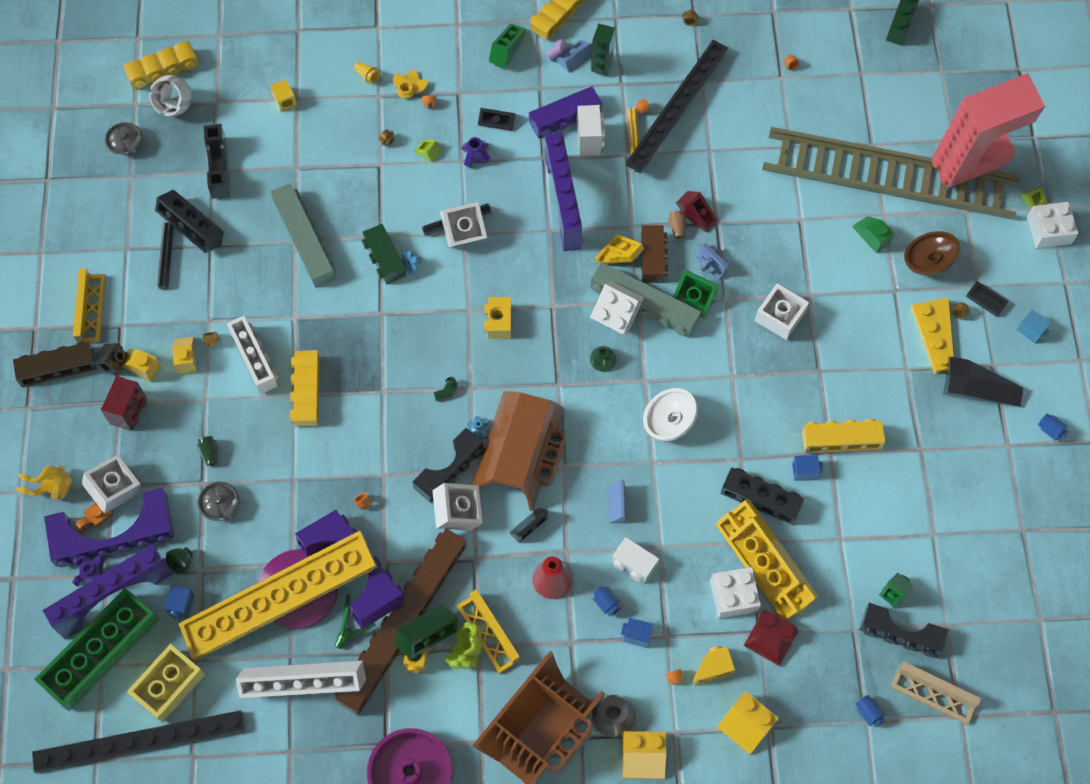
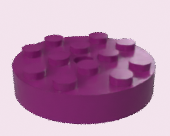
[367,728,453,784]

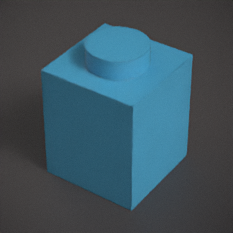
[1017,309,1051,343]

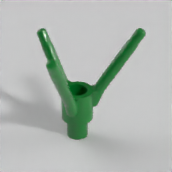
[334,594,376,649]

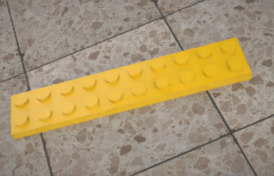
[179,531,377,661]

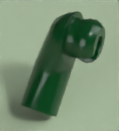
[433,377,457,401]

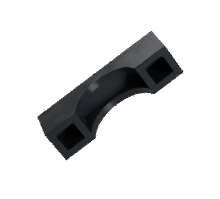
[203,124,230,199]
[412,428,484,503]
[859,602,948,658]

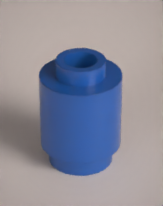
[1038,413,1069,441]
[593,586,622,617]
[855,695,886,727]

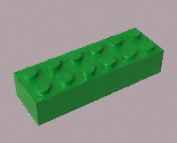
[34,587,159,711]

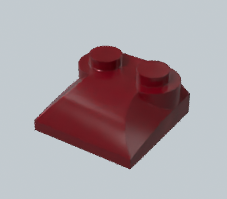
[743,610,799,666]

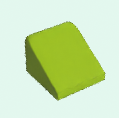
[415,139,442,162]
[1020,187,1048,209]

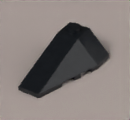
[943,357,1023,407]

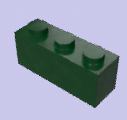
[886,0,919,46]
[591,23,615,76]
[361,223,406,285]
[394,604,458,659]

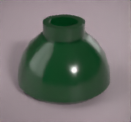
[590,346,616,371]
[165,547,193,574]

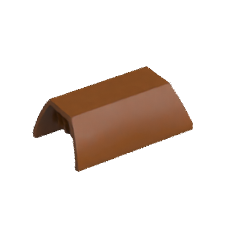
[472,391,565,511]
[472,651,605,784]

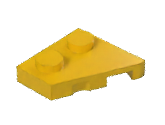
[594,234,645,264]

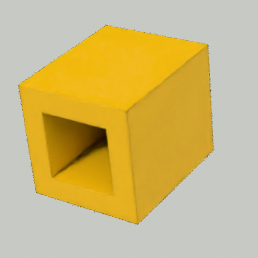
[270,79,297,112]

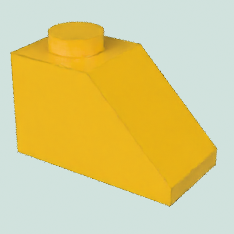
[172,336,197,374]
[122,349,161,382]
[692,646,735,685]

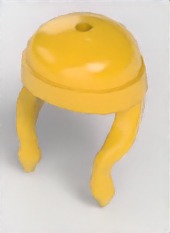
[16,465,72,500]

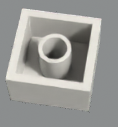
[577,105,605,156]
[440,202,487,247]
[1027,202,1078,249]
[590,281,644,334]
[754,284,809,340]
[82,455,140,514]
[433,483,483,530]
[710,567,761,619]

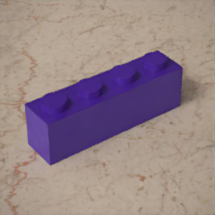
[529,86,602,138]

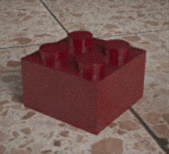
[101,376,147,431]

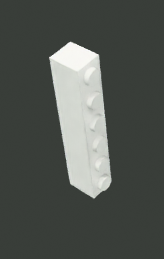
[236,661,366,698]

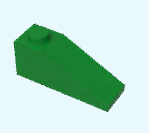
[489,23,526,68]

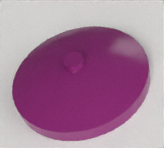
[258,549,339,629]

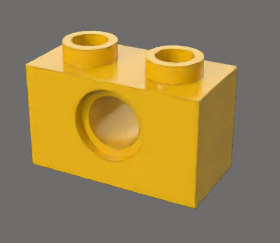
[484,297,511,339]

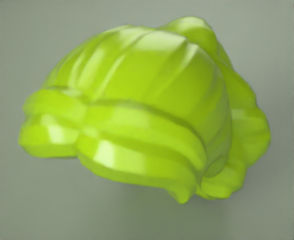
[445,622,483,670]

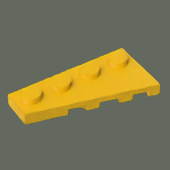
[911,297,953,374]

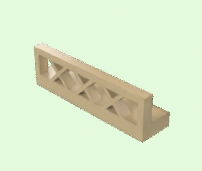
[890,661,981,725]

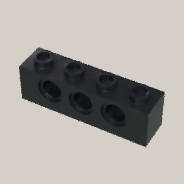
[155,189,224,253]
[720,467,804,525]

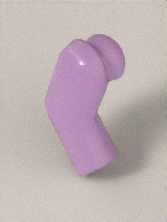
[546,39,567,61]

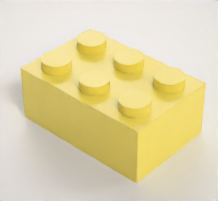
[127,644,205,723]

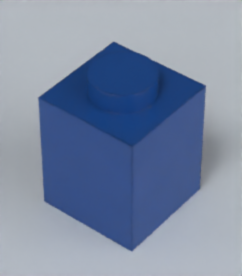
[792,455,823,481]
[164,585,195,619]
[621,617,653,648]

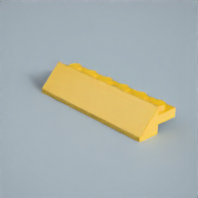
[715,499,819,620]

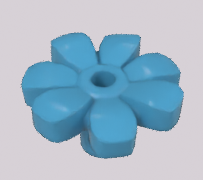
[402,251,421,274]
[467,416,491,439]

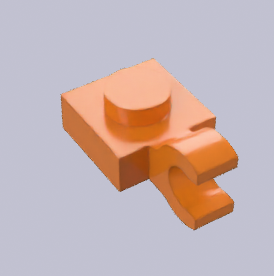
[75,502,113,533]

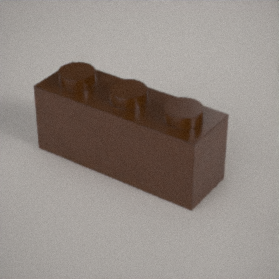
[641,225,668,283]

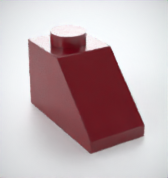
[676,191,718,232]

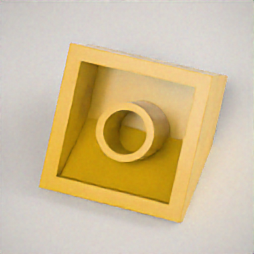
[717,691,779,755]
[622,731,666,779]

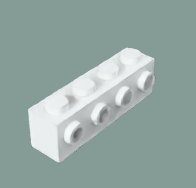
[227,316,279,395]

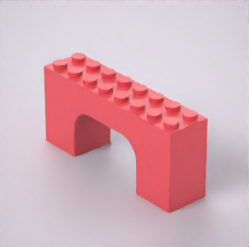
[932,73,1045,189]

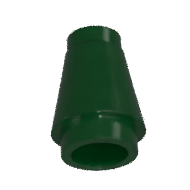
[197,436,218,466]

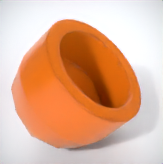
[784,55,800,70]
[423,96,437,108]
[636,98,650,114]
[354,492,371,510]
[665,669,683,685]

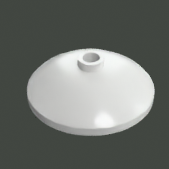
[643,388,698,441]

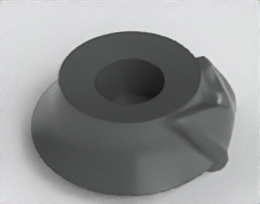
[104,122,144,155]
[197,481,241,521]
[592,694,636,737]

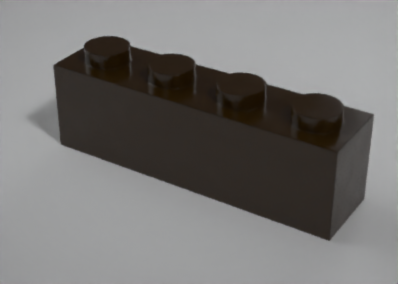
[13,342,97,387]

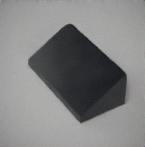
[478,107,516,131]
[510,508,548,543]

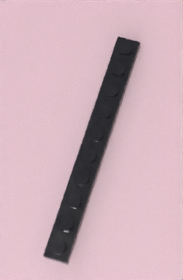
[625,40,728,174]
[32,710,245,774]

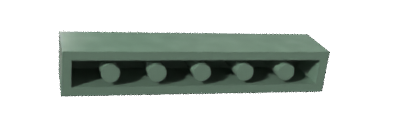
[270,183,336,287]
[590,262,701,337]

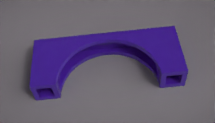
[545,132,582,251]
[44,487,175,567]
[295,510,404,630]
[42,544,172,640]

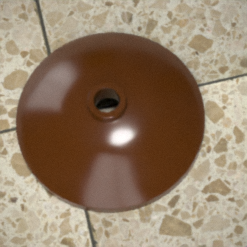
[904,231,961,275]

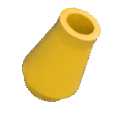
[354,61,380,84]

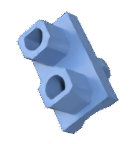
[696,243,731,279]

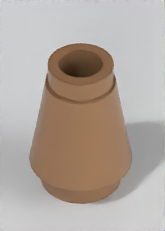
[668,210,686,239]

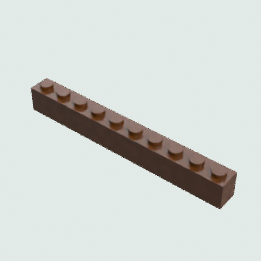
[335,528,467,716]

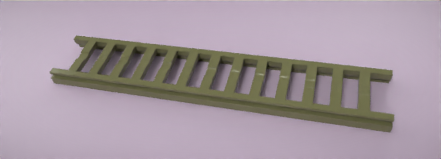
[762,127,1021,219]

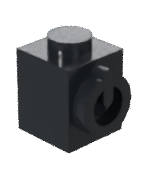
[93,343,128,374]

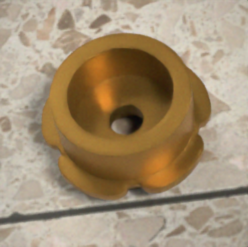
[682,10,699,26]
[379,129,395,146]
[952,302,971,319]
[202,332,220,346]

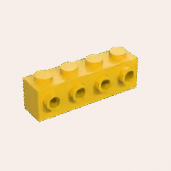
[802,419,885,453]

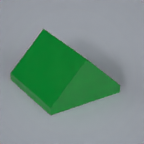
[673,269,719,318]

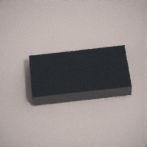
[966,281,1009,317]

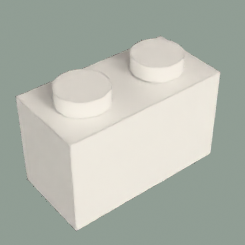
[611,537,659,583]

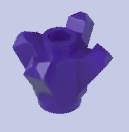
[461,137,490,167]
[72,554,105,587]

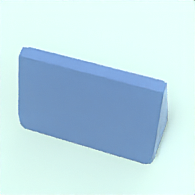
[555,40,592,73]
[608,480,625,524]

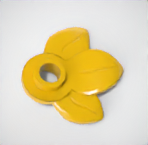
[393,69,428,99]

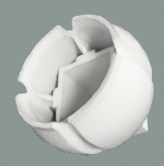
[149,75,192,117]

